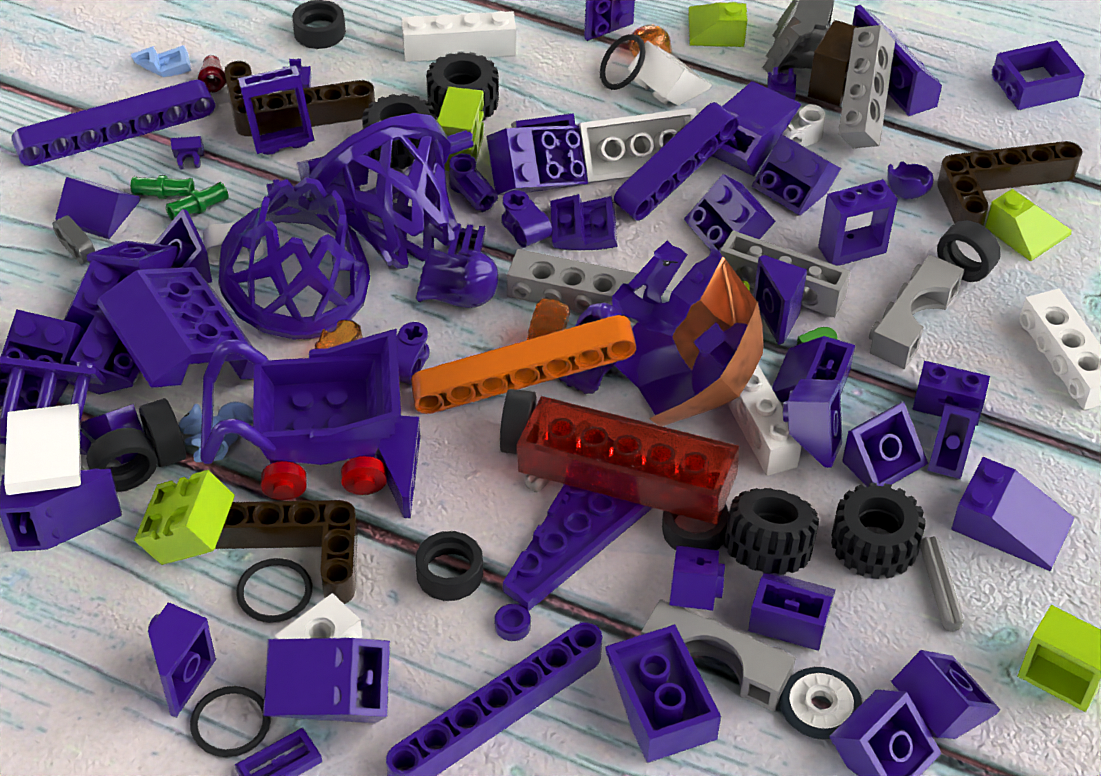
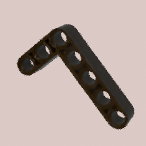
[225,61,375,137]
[937,141,1083,226]
[215,500,358,604]

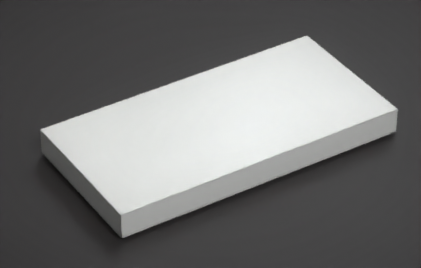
[4,404,81,495]

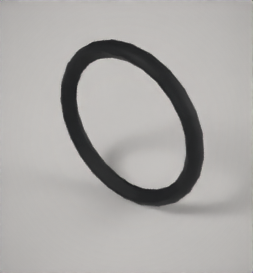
[600,34,646,90]
[236,558,313,622]
[190,686,271,757]

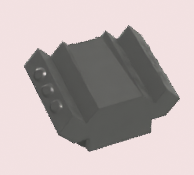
[762,0,834,73]

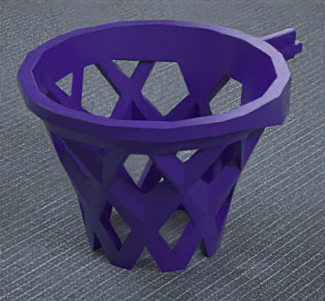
[309,113,474,269]
[218,177,370,340]

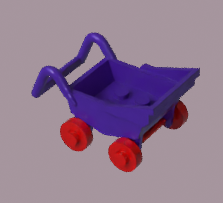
[200,329,402,500]

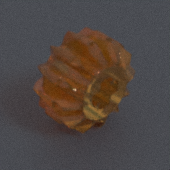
[527,298,570,340]

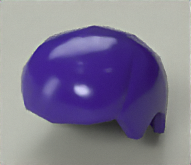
[887,161,934,199]

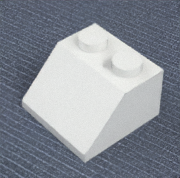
[628,41,712,106]

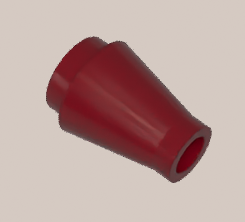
[198,55,226,93]

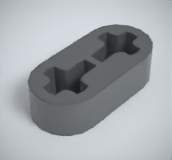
[52,215,95,264]

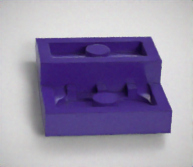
[550,194,618,250]

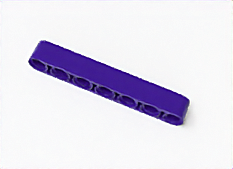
[11,80,216,166]
[386,622,602,776]

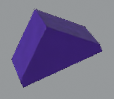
[80,404,144,464]

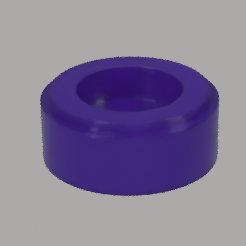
[494,604,531,641]

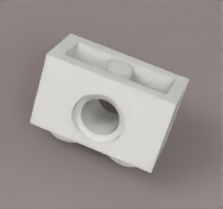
[274,593,363,639]

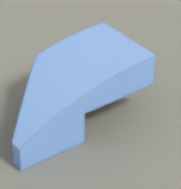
[131,45,192,77]

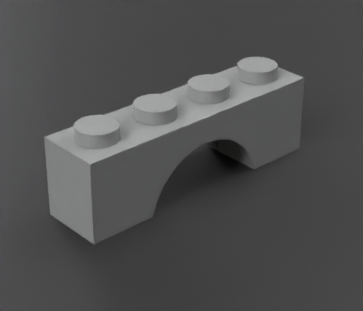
[869,255,964,369]
[641,599,796,711]

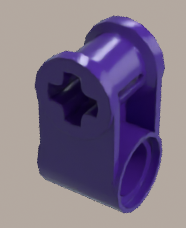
[501,190,552,248]
[397,322,430,385]

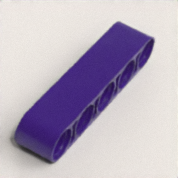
[614,102,739,221]

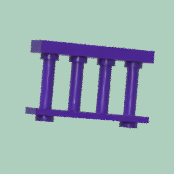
[0,356,106,455]

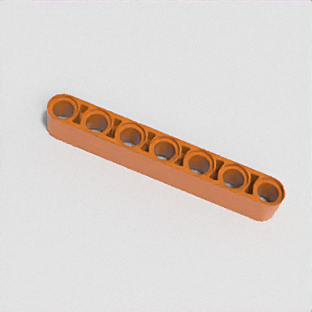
[411,315,636,414]

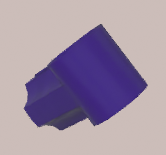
[449,154,498,212]

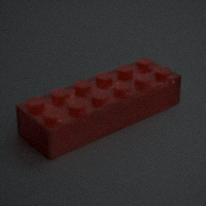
[516,396,739,525]

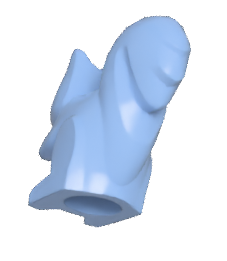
[179,402,253,462]

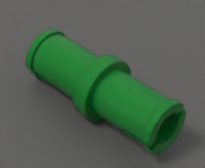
[130,175,195,199]
[166,182,229,220]

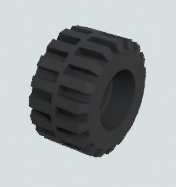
[426,52,499,121]
[362,94,436,169]
[831,483,926,579]
[724,488,819,575]

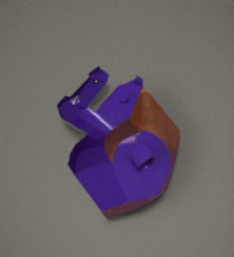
[612,240,764,426]

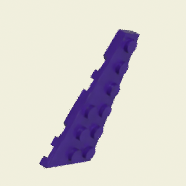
[502,427,675,611]

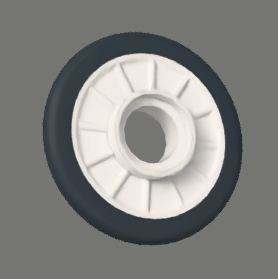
[780,667,862,739]

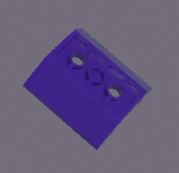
[97,267,254,388]

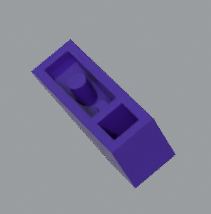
[376,416,421,518]

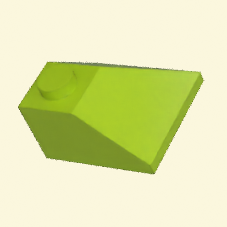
[688,2,747,47]
[985,189,1072,262]

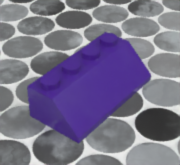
[852,5,942,116]

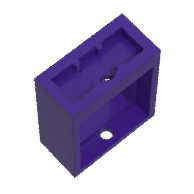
[992,40,1085,110]
[238,65,315,155]
[818,179,898,266]

